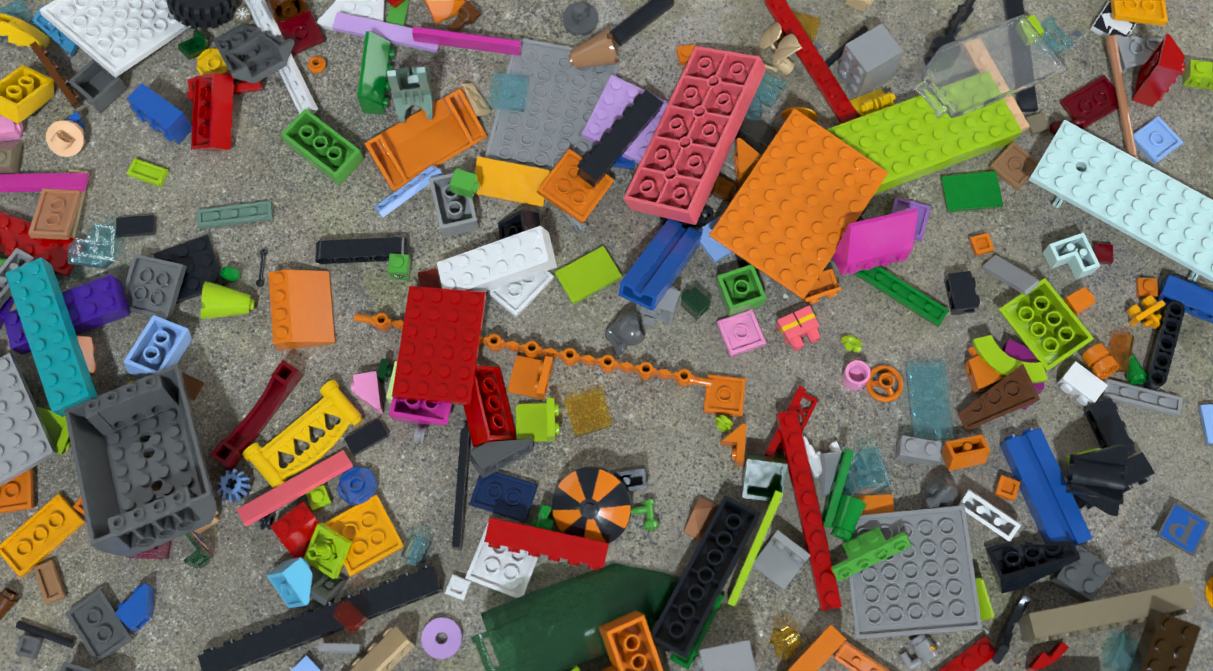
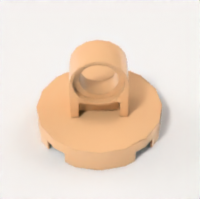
[46,120,85,157]

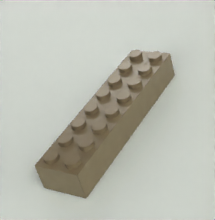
[1018,582,1196,645]

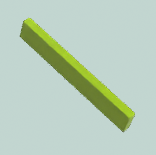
[727,490,783,606]

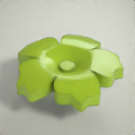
[840,334,862,353]

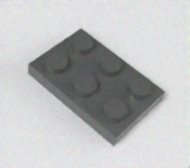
[65,589,134,664]

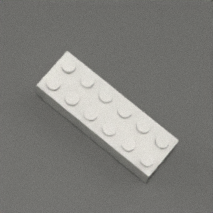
[437,226,557,292]

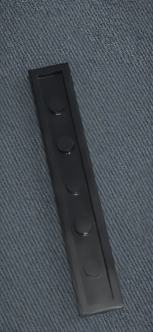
[452,429,470,550]

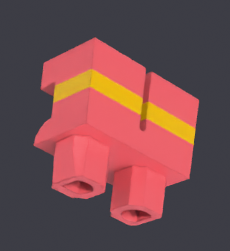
[775,305,821,351]

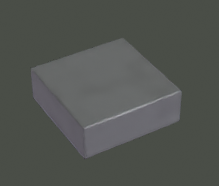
[15,634,44,659]

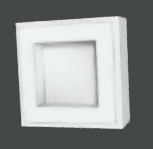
[445,574,472,601]

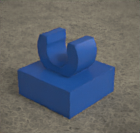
[66,112,85,128]

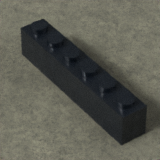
[577,90,664,188]

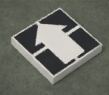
[1090,1,1137,39]

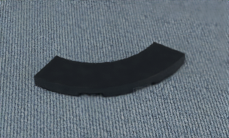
[992,588,1031,664]

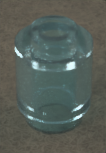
[745,94,763,121]

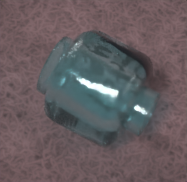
[401,535,430,567]

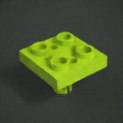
[304,523,352,579]

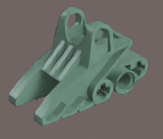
[387,65,434,123]

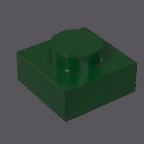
[377,358,393,383]

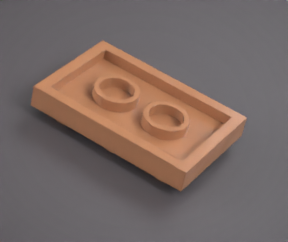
[28,188,82,240]

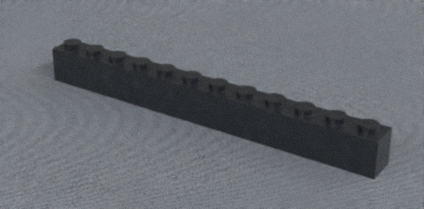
[198,565,443,671]

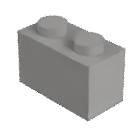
[895,436,942,466]

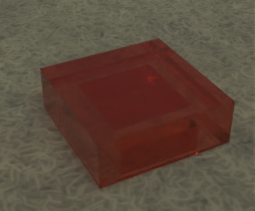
[418,269,440,288]

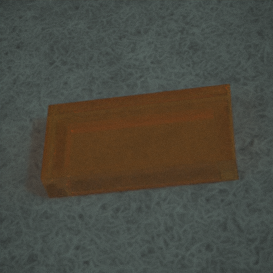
[1109,334,1134,372]

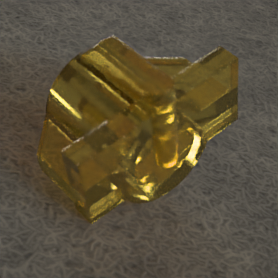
[769,626,802,660]

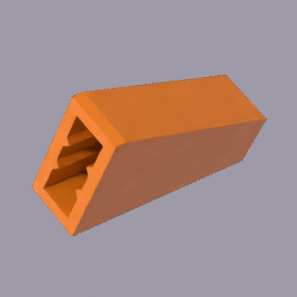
[786,625,846,671]

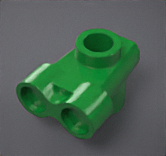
[532,503,554,530]

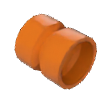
[1081,343,1119,380]

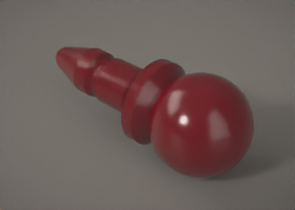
[1049,118,1086,135]

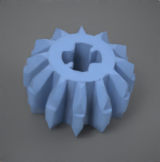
[216,469,251,503]

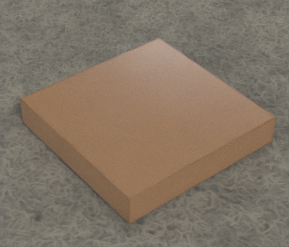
[989,141,1039,191]

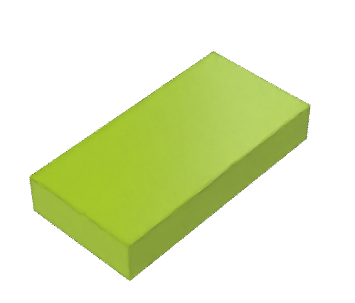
[126,158,169,188]

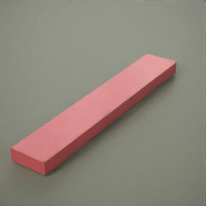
[236,450,353,527]

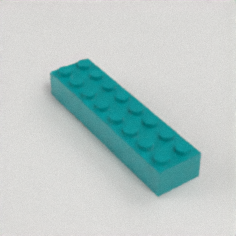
[5,258,97,417]

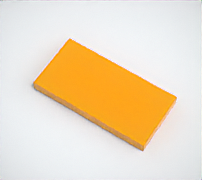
[474,156,551,207]
[0,493,86,578]

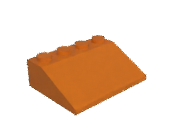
[268,270,336,351]

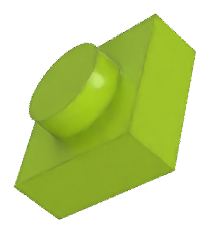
[306,485,332,512]

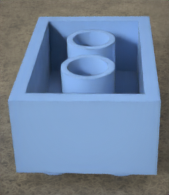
[123,315,192,378]

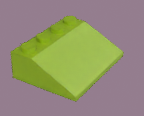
[998,278,1094,372]

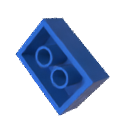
[127,83,192,145]

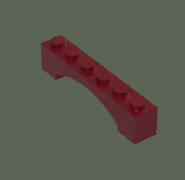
[210,360,303,471]

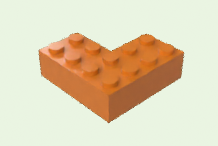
[599,611,663,671]

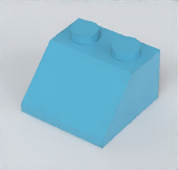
[266,557,312,608]

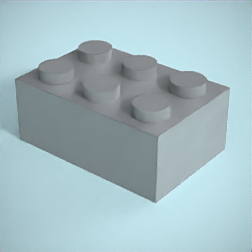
[429,170,479,237]

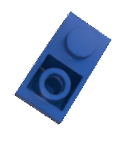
[114,583,154,632]

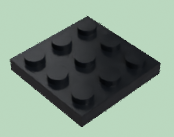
[154,234,226,304]

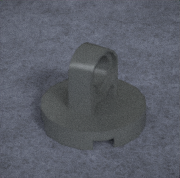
[563,2,598,36]

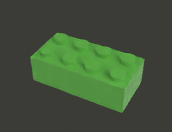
[280,108,364,186]

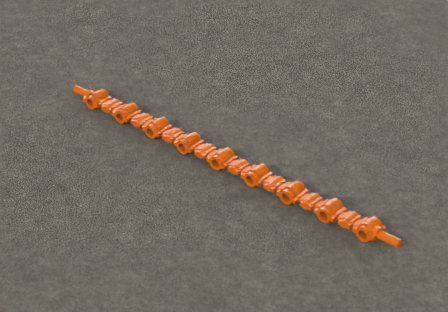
[354,313,713,387]

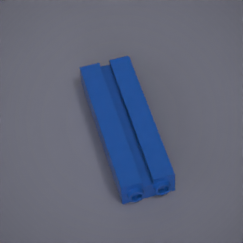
[618,219,703,311]
[1000,427,1093,546]

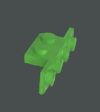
[831,527,911,582]

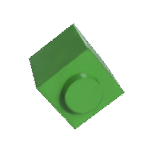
[449,168,480,199]
[387,254,412,280]

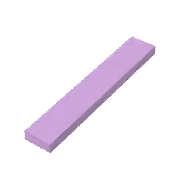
[332,12,440,53]

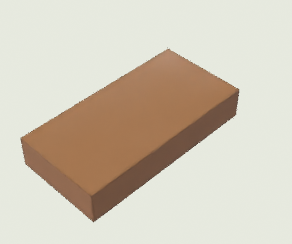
[33,559,67,605]

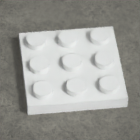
[465,523,539,601]

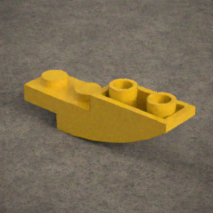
[0,13,51,48]

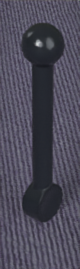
[256,249,267,287]

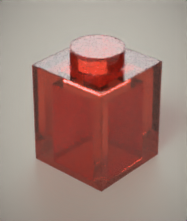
[333,600,368,635]

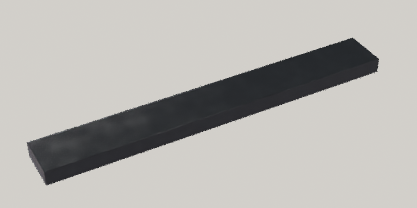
[1003,0,1038,112]

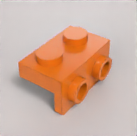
[802,268,842,305]

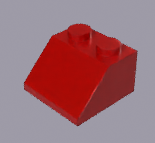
[270,502,320,558]

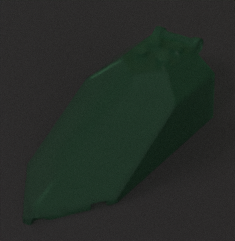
[471,563,681,671]

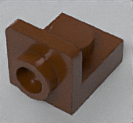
[708,176,736,203]

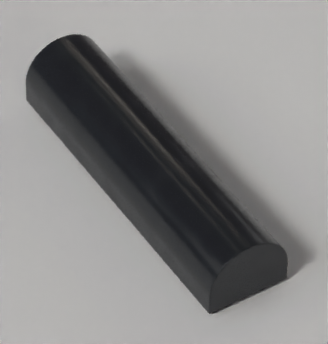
[609,0,674,46]

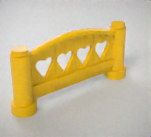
[242,379,364,489]

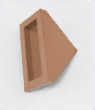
[683,497,718,541]

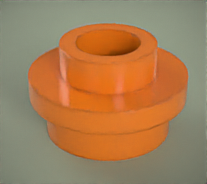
[308,56,326,74]

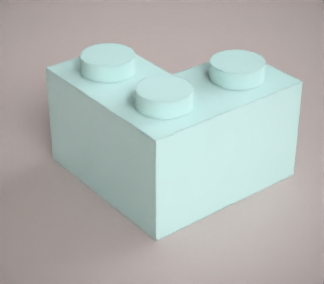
[1043,233,1100,280]

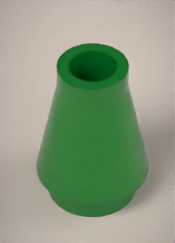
[1124,355,1147,385]

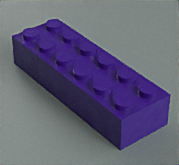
[2,274,130,355]

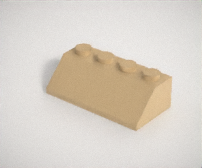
[350,627,415,671]

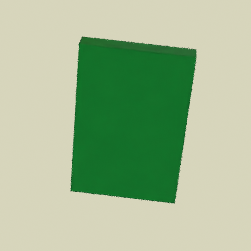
[940,171,1003,213]

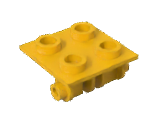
[850,89,895,117]

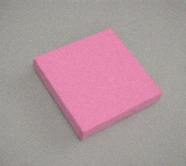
[716,309,766,357]

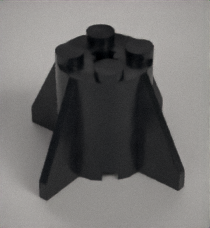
[1066,444,1129,516]

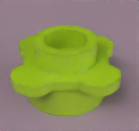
[714,414,733,433]

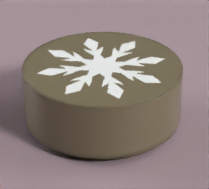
[233,6,253,24]

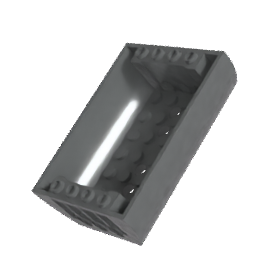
[64,364,216,556]

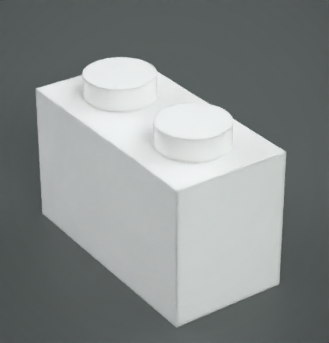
[1056,361,1108,406]

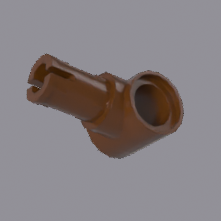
[447,0,482,32]

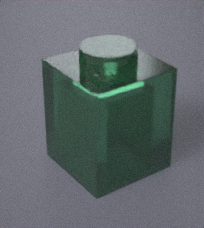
[681,287,711,320]

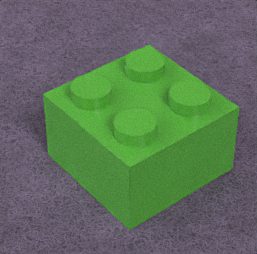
[715,264,766,317]

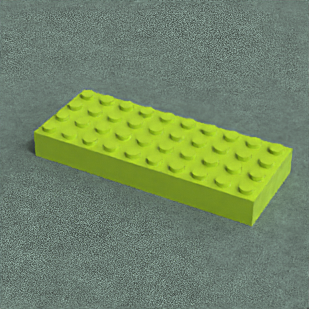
[827,71,1022,195]

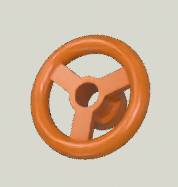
[865,365,904,402]

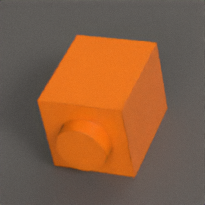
[1064,286,1096,316]

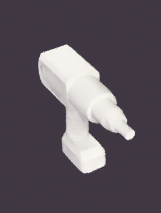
[802,434,841,478]

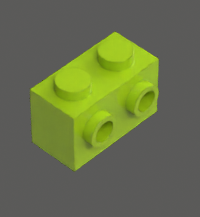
[1182,59,1213,90]

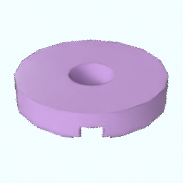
[421,618,463,660]

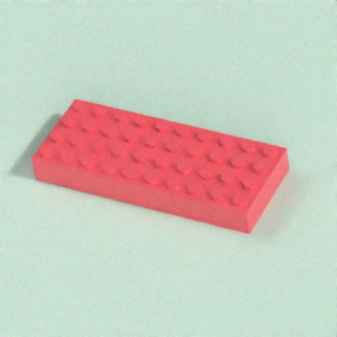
[623,46,766,225]

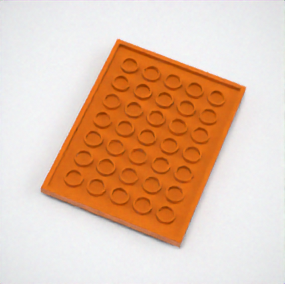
[708,108,888,300]

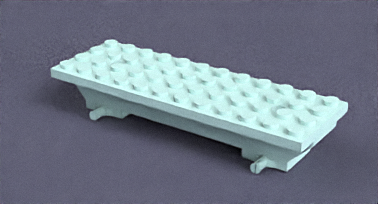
[1029,120,1213,283]

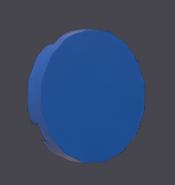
[337,467,377,505]

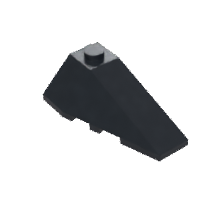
[986,541,1080,594]

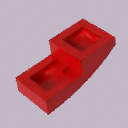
[1026,642,1069,671]

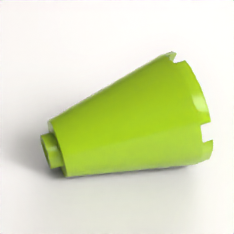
[201,281,255,320]

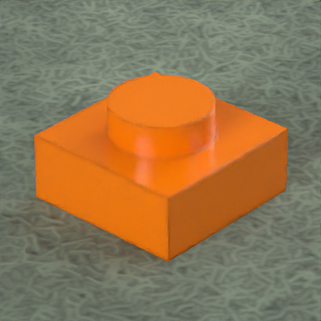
[676,44,695,66]
[969,233,995,257]
[1136,277,1158,299]
[994,475,1020,502]

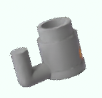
[900,634,940,670]

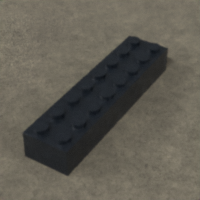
[651,495,761,662]

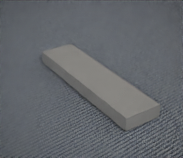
[1101,378,1183,417]

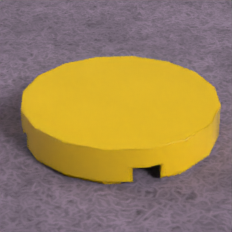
[196,48,230,75]

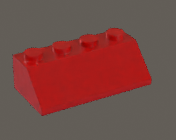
[1132,34,1186,107]
[191,73,234,151]
[463,366,517,448]

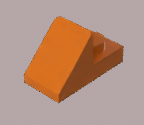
[720,424,747,467]

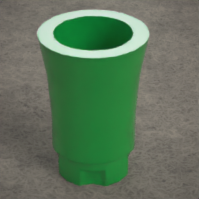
[831,494,867,541]

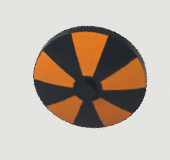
[552,466,632,543]

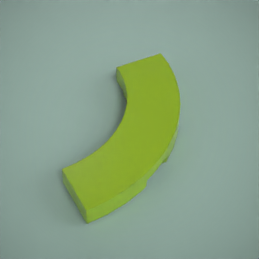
[972,335,1048,383]

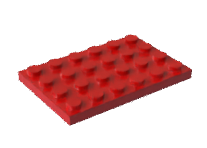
[392,286,486,405]

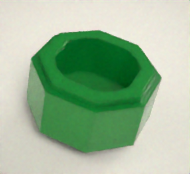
[220,266,241,282]

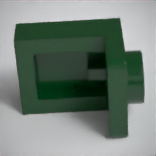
[178,30,208,60]

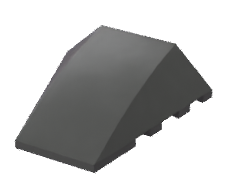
[213,23,295,84]

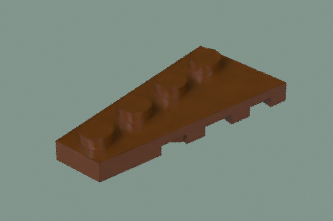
[30,41,81,109]
[958,364,1040,431]

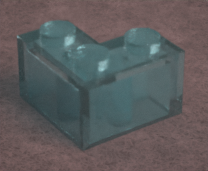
[68,223,114,269]
[843,447,891,498]

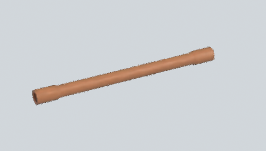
[1106,35,1139,160]

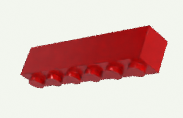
[484,518,609,571]

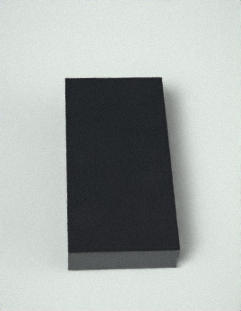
[116,215,156,237]
[344,419,389,456]

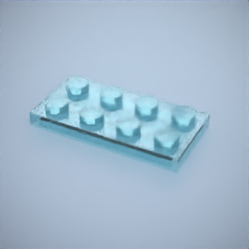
[905,363,953,440]

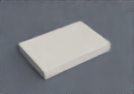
[488,271,554,318]

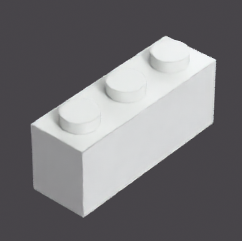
[957,489,1021,542]

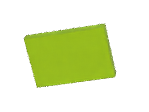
[554,246,622,305]

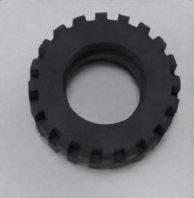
[167,0,237,30]

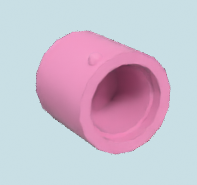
[842,359,871,391]

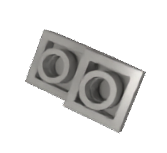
[818,452,841,495]

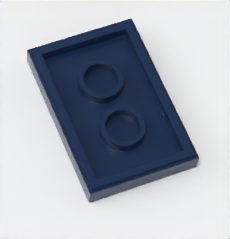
[469,472,538,523]

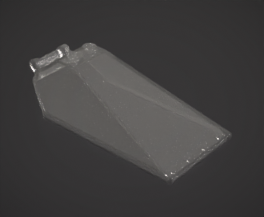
[915,14,1068,118]

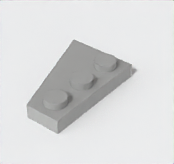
[1116,35,1163,70]

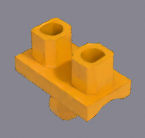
[1126,295,1166,329]

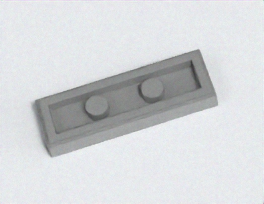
[982,255,1039,296]

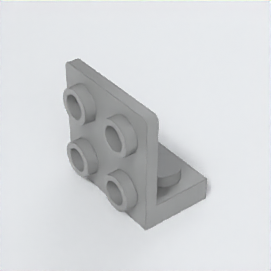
[753,530,810,590]

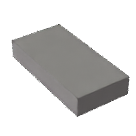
[318,643,363,654]

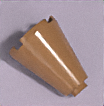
[568,28,620,68]

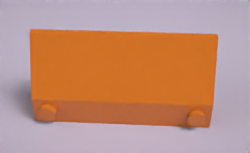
[363,89,487,192]

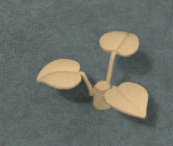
[759,22,802,75]

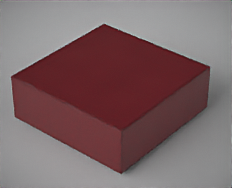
[1092,243,1114,264]

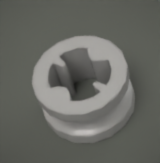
[413,425,428,444]

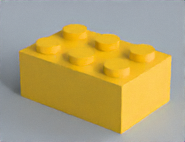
[0,64,54,124]

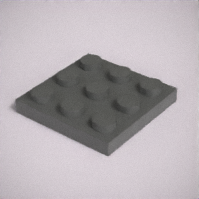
[123,254,187,321]

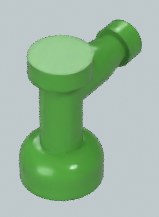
[631,500,659,530]

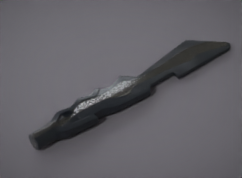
[944,0,976,38]

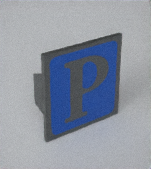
[1156,502,1211,557]

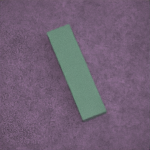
[197,200,274,229]

